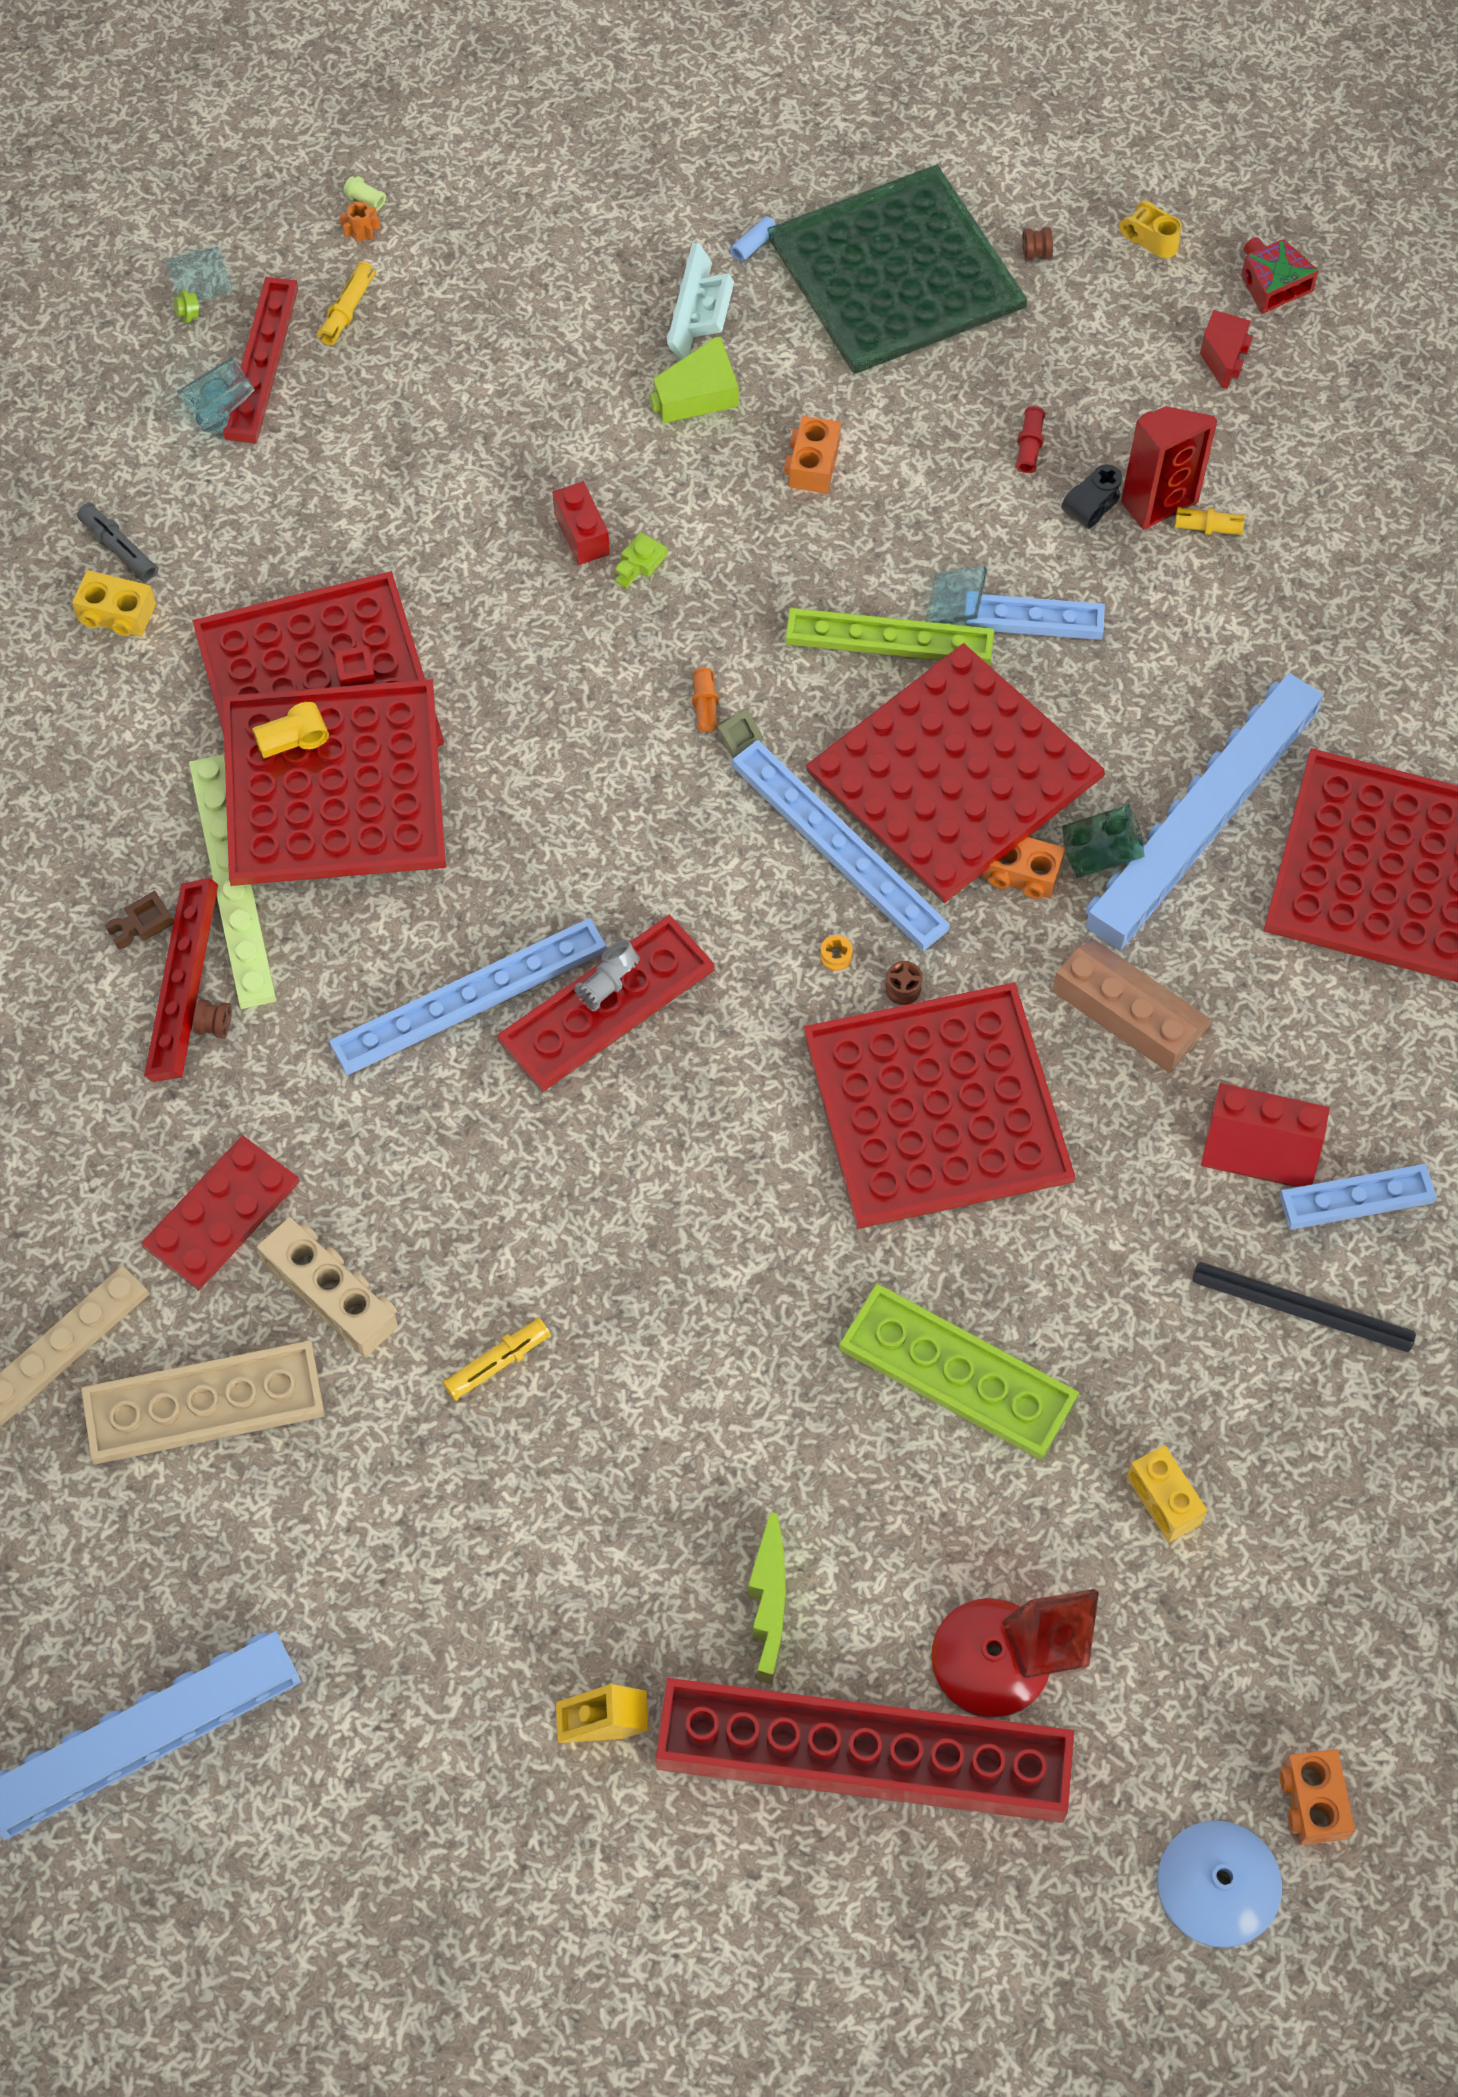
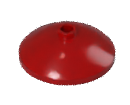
[931,1598,1052,1718]

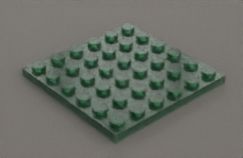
[767,164,1027,374]

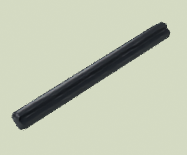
[1192,1262,1416,1352]

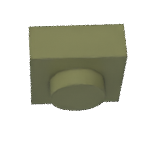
[715,708,764,757]

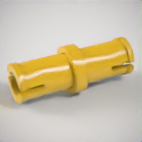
[1175,507,1245,536]

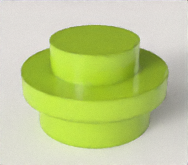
[174,290,199,323]

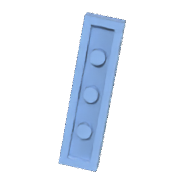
[966,593,1105,640]
[1279,1164,1437,1230]

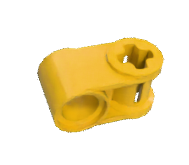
[1119,200,1182,258]

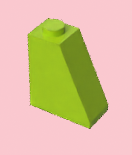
[649,336,739,423]

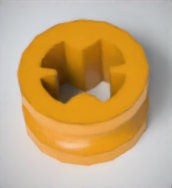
[820,935,853,971]

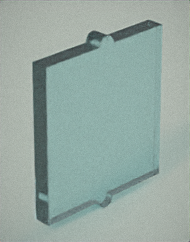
[167,246,233,300]
[925,566,988,625]

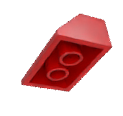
[1201,1083,1330,1187]

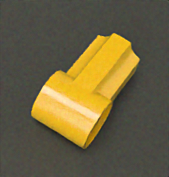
[252,702,329,758]

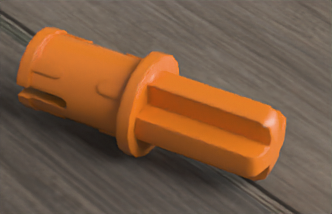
[692,667,719,733]

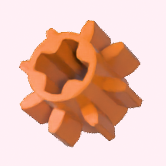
[340,201,381,243]

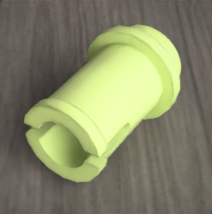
[343,176,386,211]

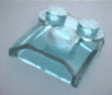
[177,356,255,433]

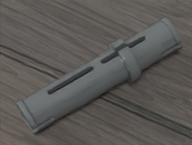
[77,502,158,582]

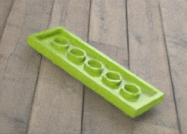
[839,1283,1080,1461]

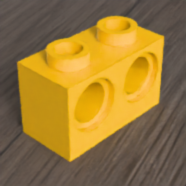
[72,570,156,637]
[1126,1444,1208,1543]

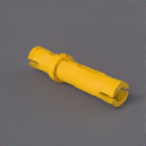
[317,261,376,346]
[442,1316,551,1402]

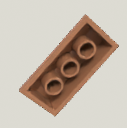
[1052,940,1213,1073]

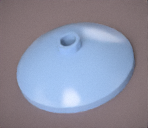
[1157,1821,1282,1948]

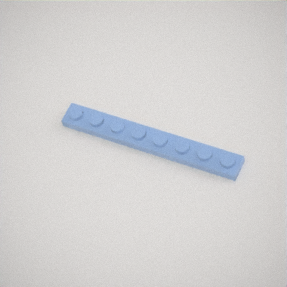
[732,740,950,951]
[329,918,607,1076]

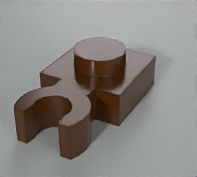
[105,891,174,949]

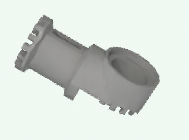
[574,940,640,1011]

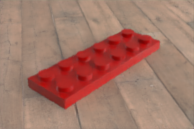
[497,914,715,1093]

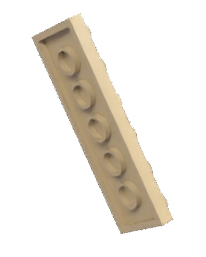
[81,1340,326,1465]

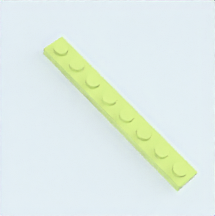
[189,755,276,1009]

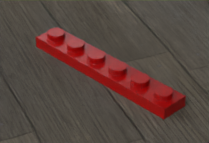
[223,277,298,444]
[144,878,218,1082]

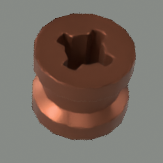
[1022,227,1053,261]
[885,961,923,1005]
[193,999,232,1039]

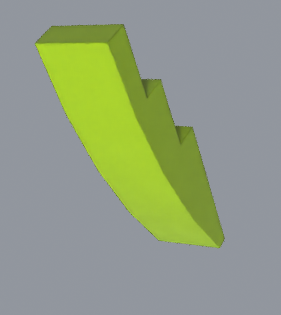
[748,1511,786,1684]

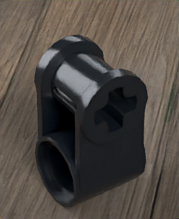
[1061,464,1122,529]

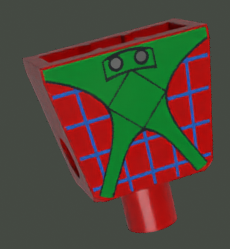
[1241,237,1319,314]

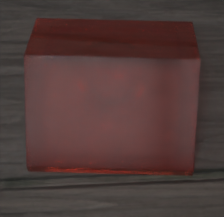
[1001,1589,1099,1678]

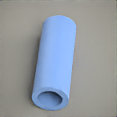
[730,216,778,262]

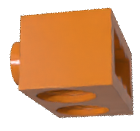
[784,415,841,494]
[983,837,1065,899]
[1279,1749,1355,1845]

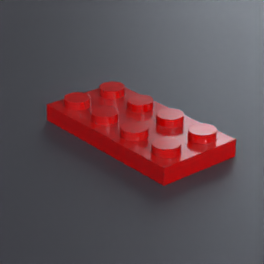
[141,1135,300,1291]

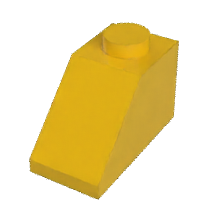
[556,1684,649,1743]

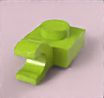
[615,532,668,589]

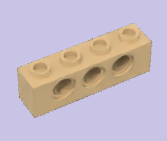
[256,1217,398,1358]

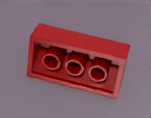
[1121,406,1217,530]

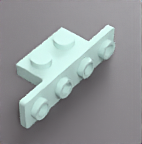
[667,242,734,361]

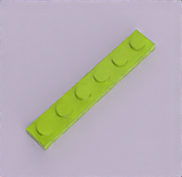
[786,608,994,666]

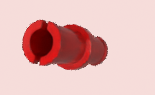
[1015,406,1046,473]

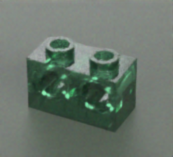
[1062,804,1145,878]

